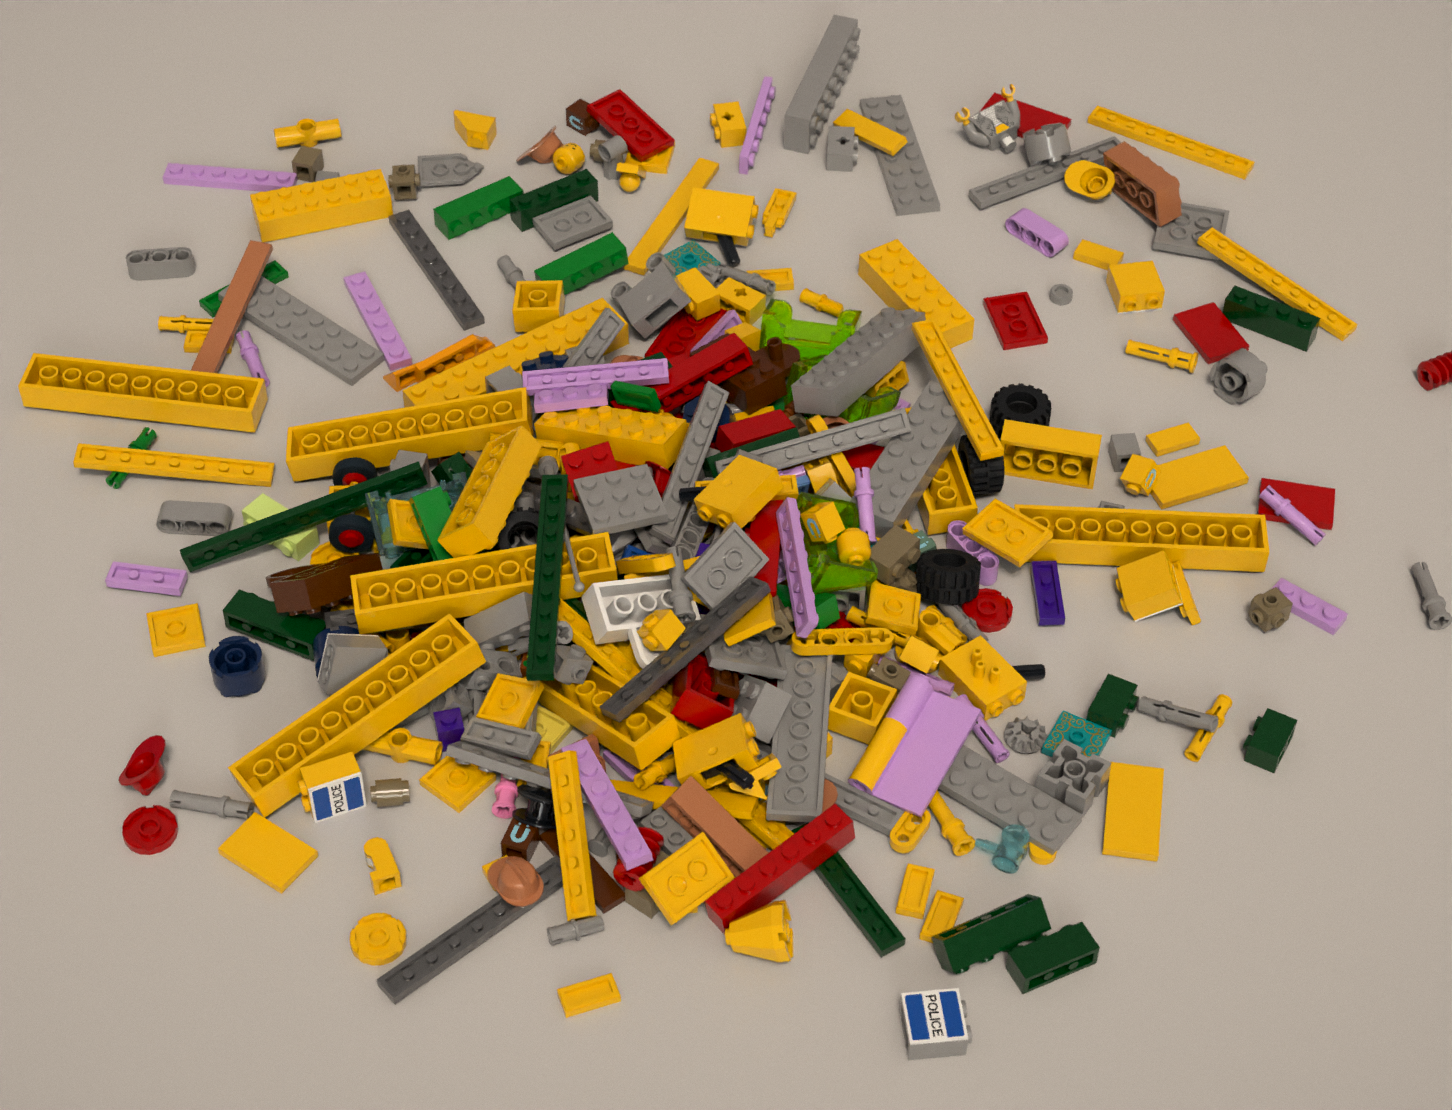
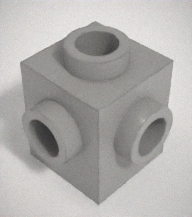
[554,644,593,685]

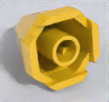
[725,900,794,962]

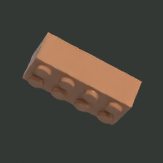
[1103,141,1182,227]

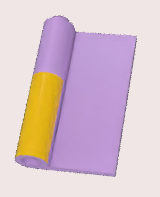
[848,673,981,817]

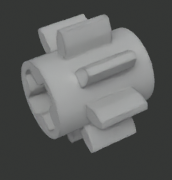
[698,263,724,288]

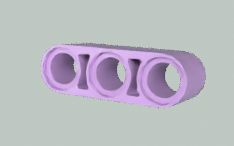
[1005,208,1069,257]
[946,520,999,586]

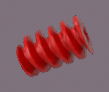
[1417,351,1452,391]
[613,827,664,891]

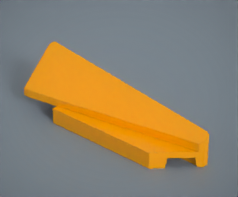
[383,334,495,392]

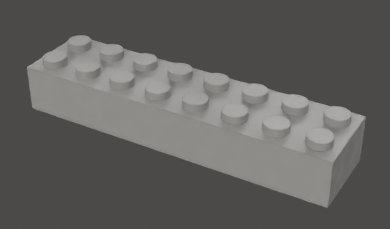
[784,15,860,154]
[791,307,926,417]
[846,379,964,538]

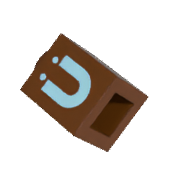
[566,99,600,136]
[501,817,540,862]

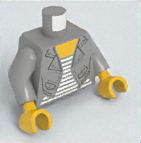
[955,84,1020,152]

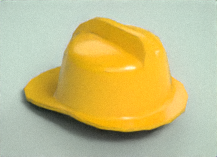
[1064,160,1115,200]

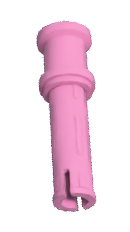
[491,757,520,819]

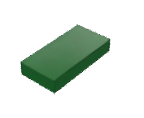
[610,380,661,412]

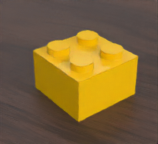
[512,280,565,332]
[828,671,897,745]

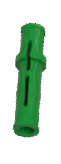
[106,427,157,489]

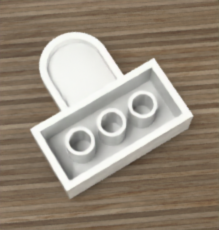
[581,574,701,669]

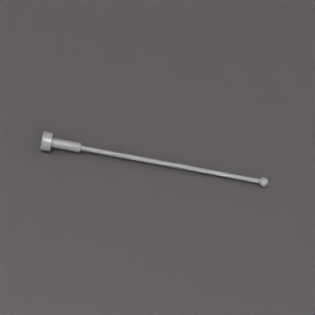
[538,456,585,592]

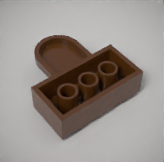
[690,333,801,415]
[265,553,383,616]

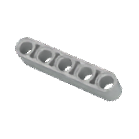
[670,477,714,560]

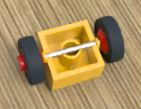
[327,457,382,553]

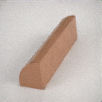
[661,776,769,879]

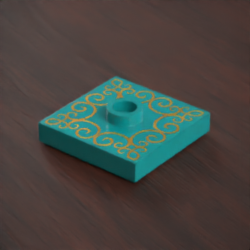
[664,240,720,275]
[1041,710,1112,758]

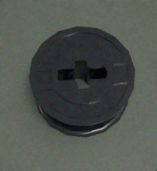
[512,784,556,829]

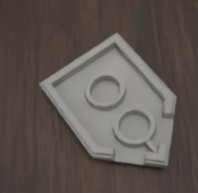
[418,153,484,187]

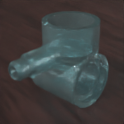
[975,824,1030,874]

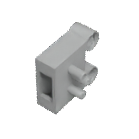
[610,252,692,338]

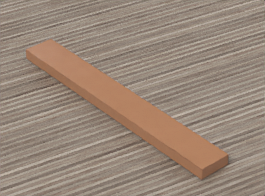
[191,240,273,373]

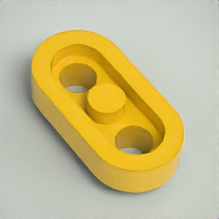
[889,809,931,853]

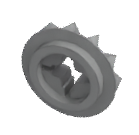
[1004,716,1047,753]

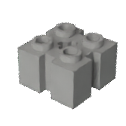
[1036,739,1112,817]

